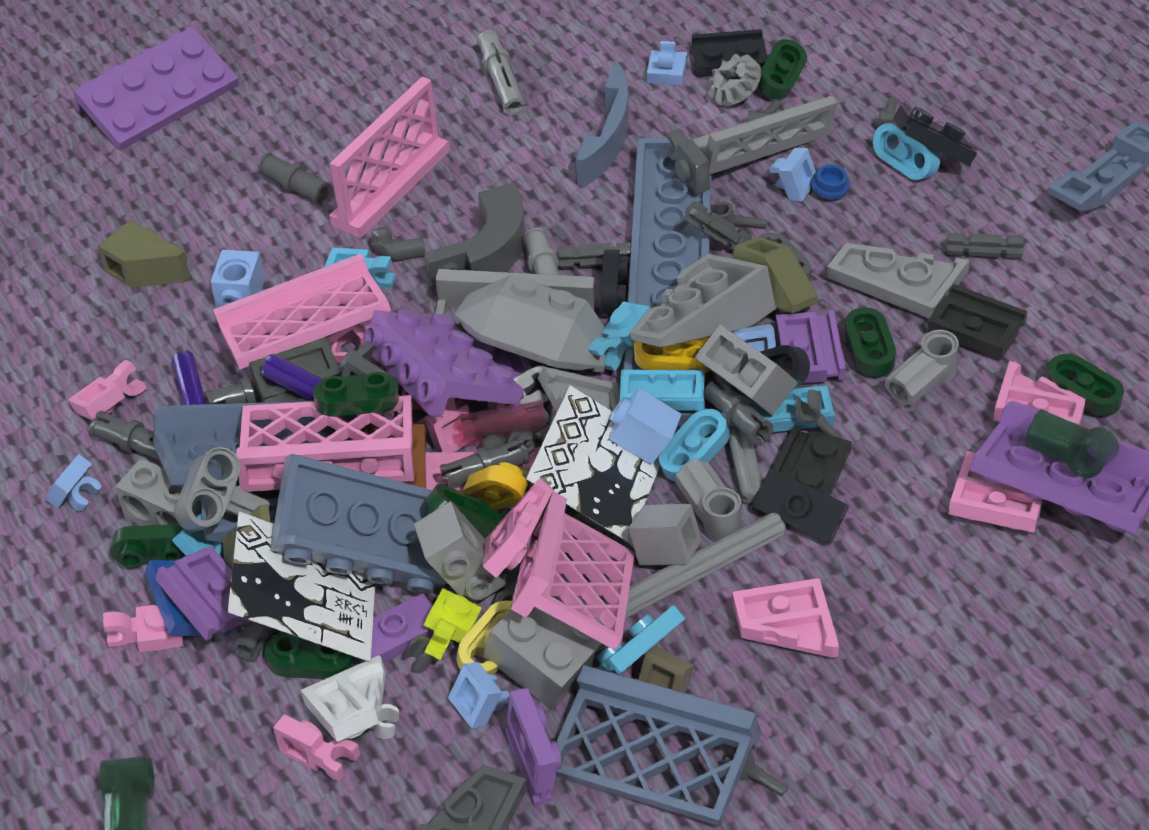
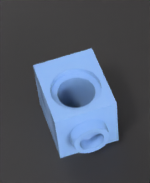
[210,250,265,308]

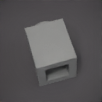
[628,504,702,565]

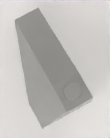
[630,254,776,347]

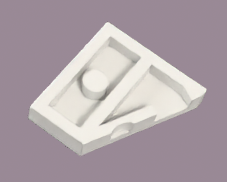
[301,655,386,742]

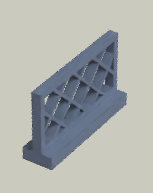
[555,665,762,826]

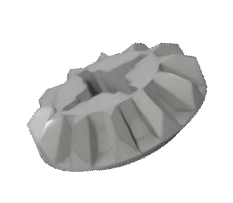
[706,54,761,106]

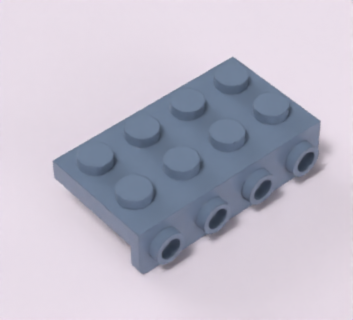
[153,401,326,487]
[270,454,447,594]

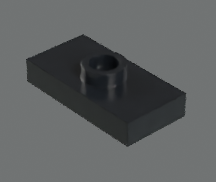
[752,468,849,545]

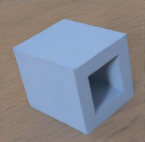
[608,388,682,465]

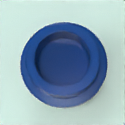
[811,164,850,199]

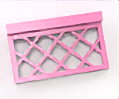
[329,77,450,238]
[213,253,391,369]
[236,395,414,492]
[510,491,635,650]

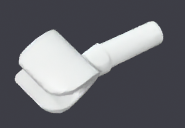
[368,704,400,739]

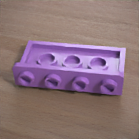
[74,26,239,151]
[364,309,524,417]
[970,401,1149,534]

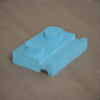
[596,605,685,674]

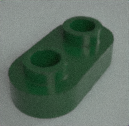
[758,39,807,99]
[845,307,896,377]
[1046,354,1124,416]
[313,372,399,417]
[426,484,503,538]
[110,525,186,568]
[265,632,355,680]

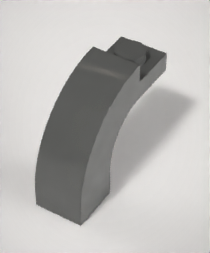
[424,182,526,289]

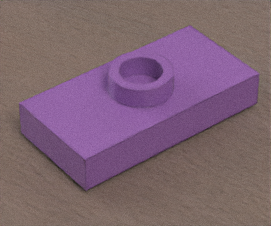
[359,593,434,663]

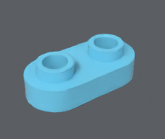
[873,123,940,180]
[659,409,730,482]

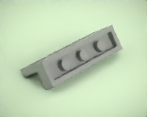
[692,96,838,174]
[435,269,596,331]

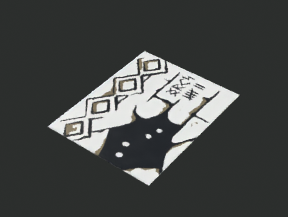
[526,385,660,542]
[228,511,375,662]

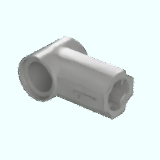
[885,330,959,406]
[675,458,741,542]

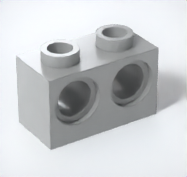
[695,324,798,416]
[115,458,202,526]
[414,501,507,604]

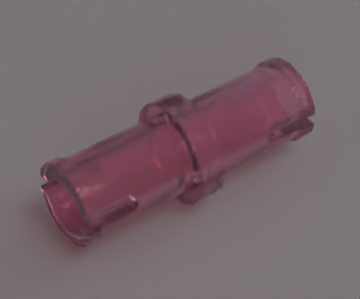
[460,399,547,440]

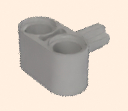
[175,447,270,532]

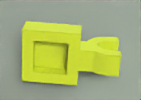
[424,588,482,660]

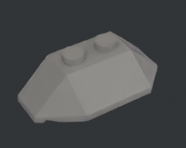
[453,274,607,373]

